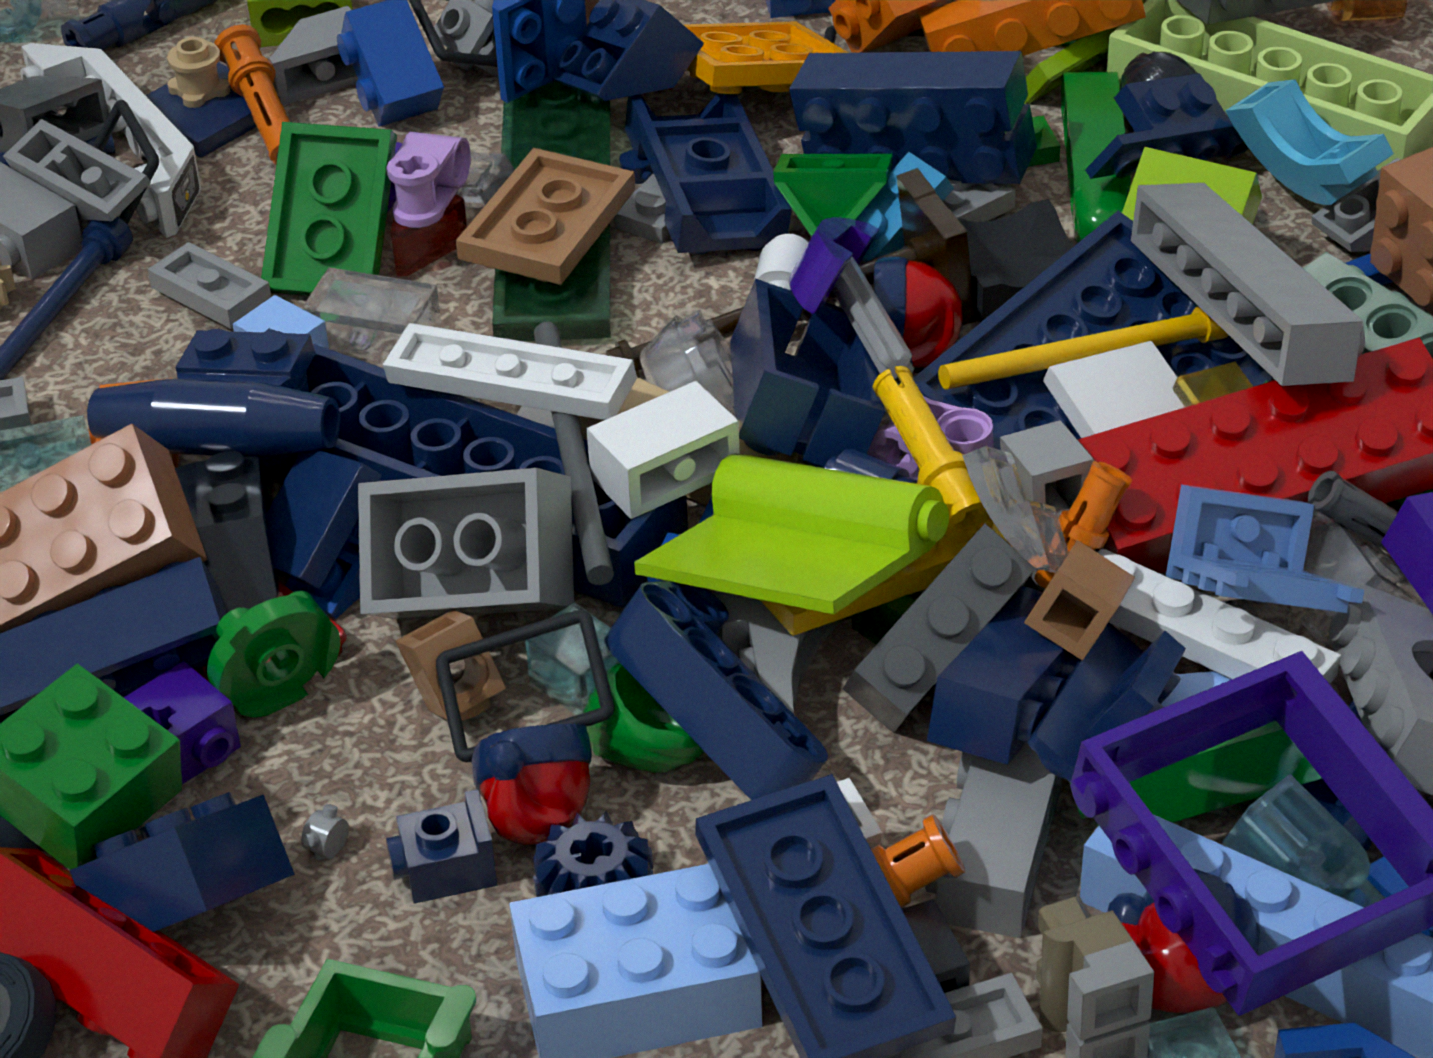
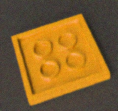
[683,21,849,94]

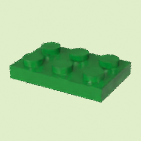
[261,122,397,302]

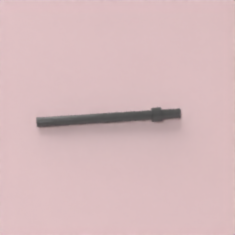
[534,322,614,585]

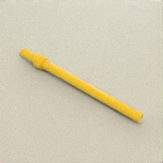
[938,307,1229,390]

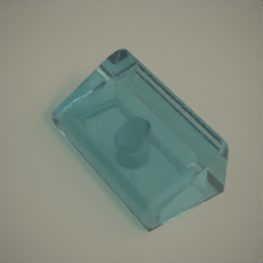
[0,415,90,492]

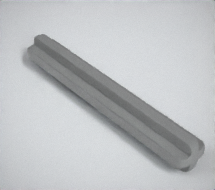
[832,257,914,379]

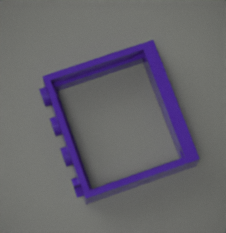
[1070,651,1433,1016]

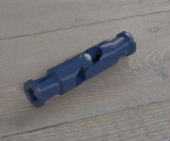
[61,0,217,50]

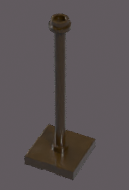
[606,168,976,378]

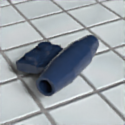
[87,329,340,458]

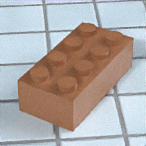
[0,424,208,633]

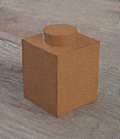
[1024,540,1135,661]

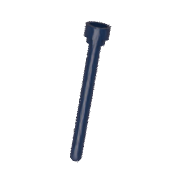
[0,217,133,380]

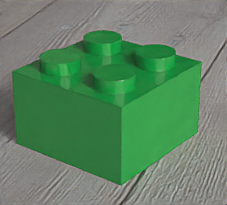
[0,663,182,870]

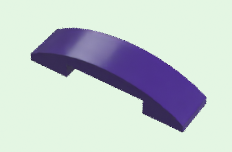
[789,217,880,314]

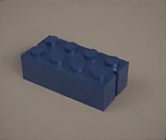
[789,51,1037,184]
[730,278,885,468]

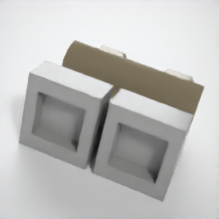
[1036,897,1154,1058]

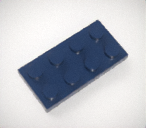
[695,774,956,1058]

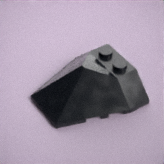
[175,451,280,613]

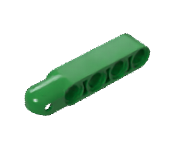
[1061,72,1131,243]

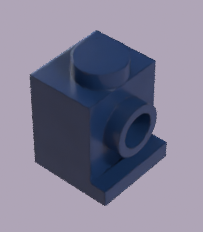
[386,789,498,904]

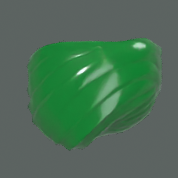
[583,663,704,773]

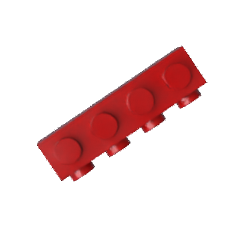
[0,847,240,1058]

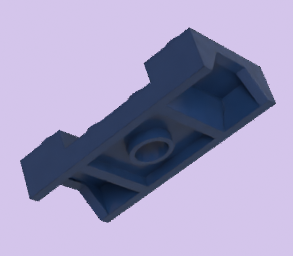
[625,93,792,254]

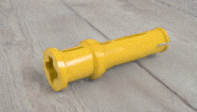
[873,366,997,542]

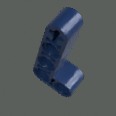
[604,581,828,800]

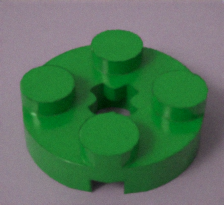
[207,591,340,717]

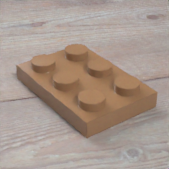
[456,148,635,285]

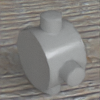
[301,804,349,860]

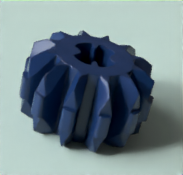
[533,811,654,897]

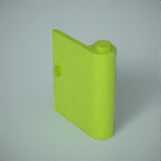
[634,453,949,614]

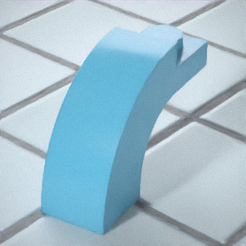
[1225,79,1394,205]

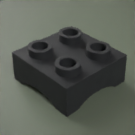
[957,199,1074,323]

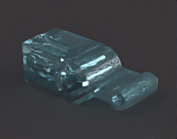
[1222,774,1385,908]

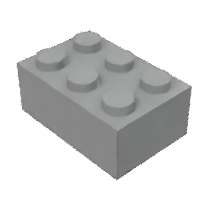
[358,468,574,619]

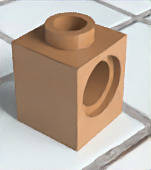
[395,610,506,721]

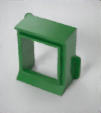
[252,958,476,1058]

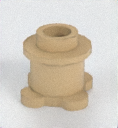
[167,37,231,108]

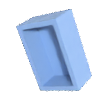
[509,864,762,1058]

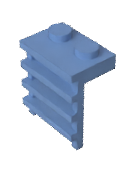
[1166,484,1364,613]

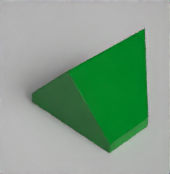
[773,154,893,237]

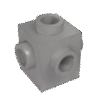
[434,0,498,77]

